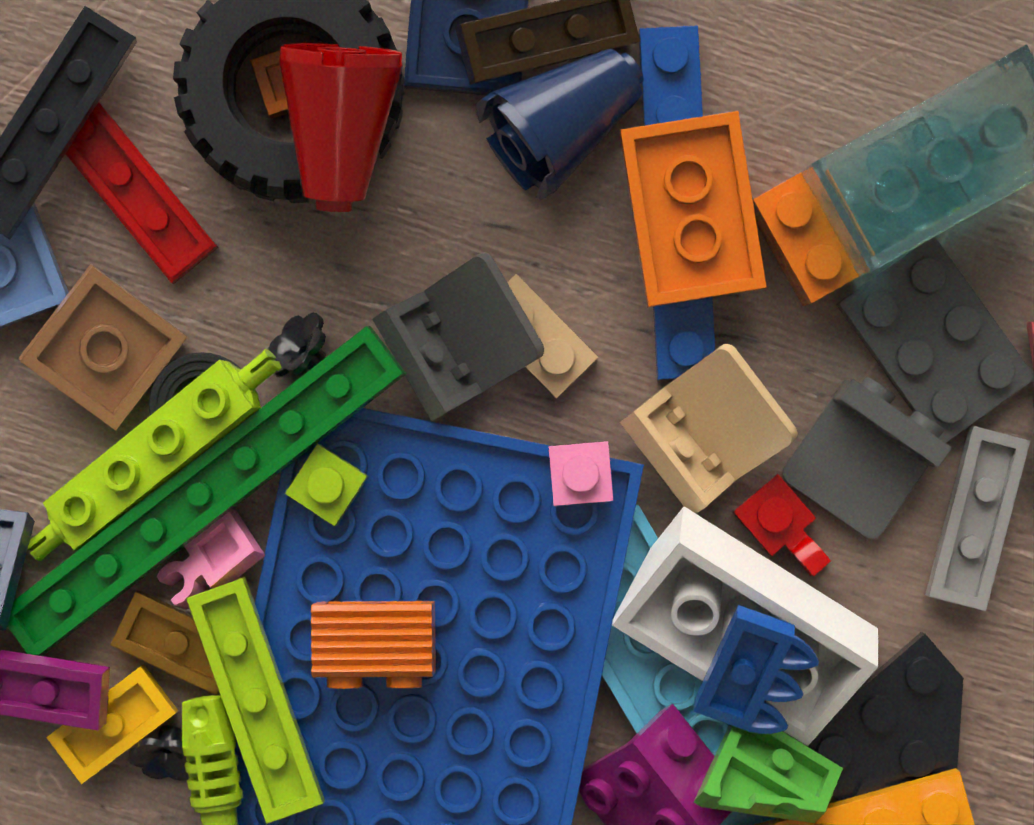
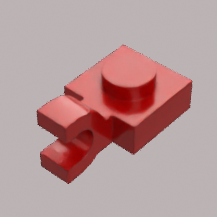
[733,474,831,576]

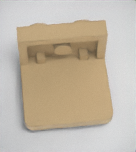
[620,344,798,513]

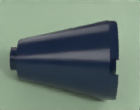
[476,49,644,200]

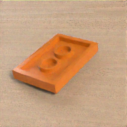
[619,111,767,308]

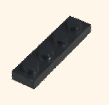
[0,6,137,240]

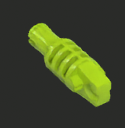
[182,695,244,825]

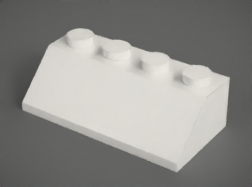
[612,507,878,746]

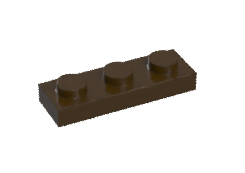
[455,0,640,85]

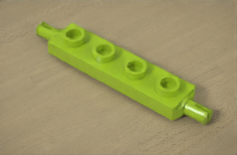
[27,349,282,561]

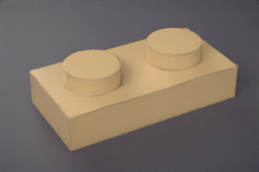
[507,274,598,398]

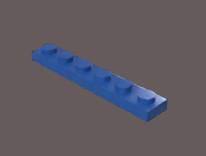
[638,25,715,380]

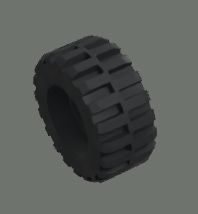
[173,0,405,203]

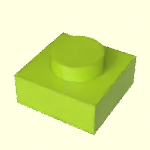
[285,444,369,526]

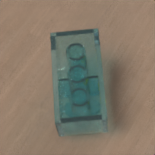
[801,44,1034,277]

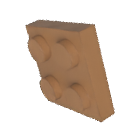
[19,264,187,431]

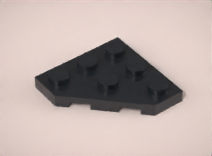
[797,632,964,801]

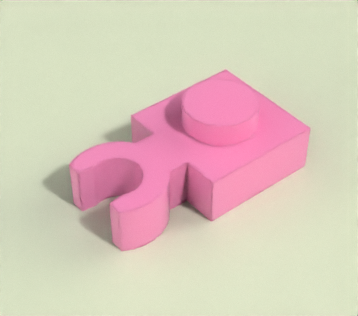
[157,509,265,610]

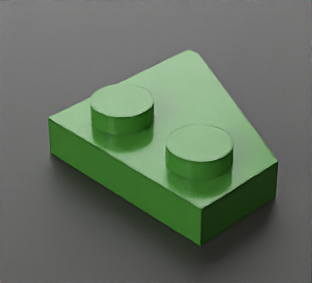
[694,725,843,823]

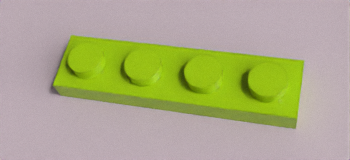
[186,577,325,824]

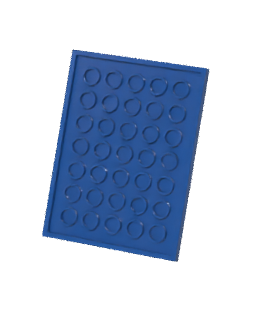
[233,408,644,825]

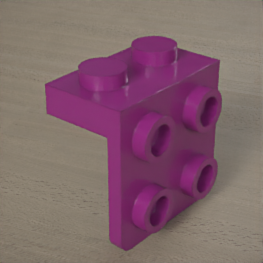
[579,704,733,825]

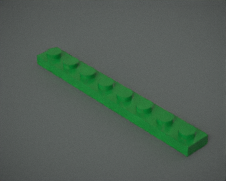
[7,326,406,656]

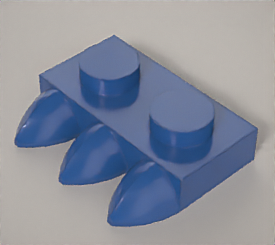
[693,605,819,734]

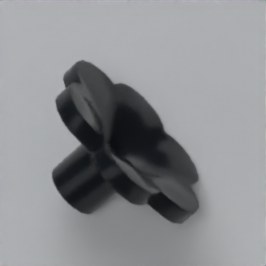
[268,312,326,377]
[128,725,189,781]

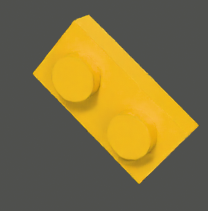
[46,664,179,784]

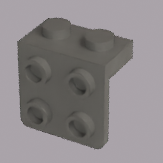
[372,253,544,421]
[782,377,952,539]

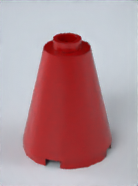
[279,43,403,212]

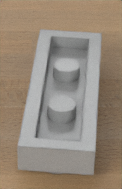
[925,426,1030,611]

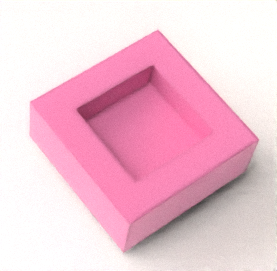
[549,441,613,506]

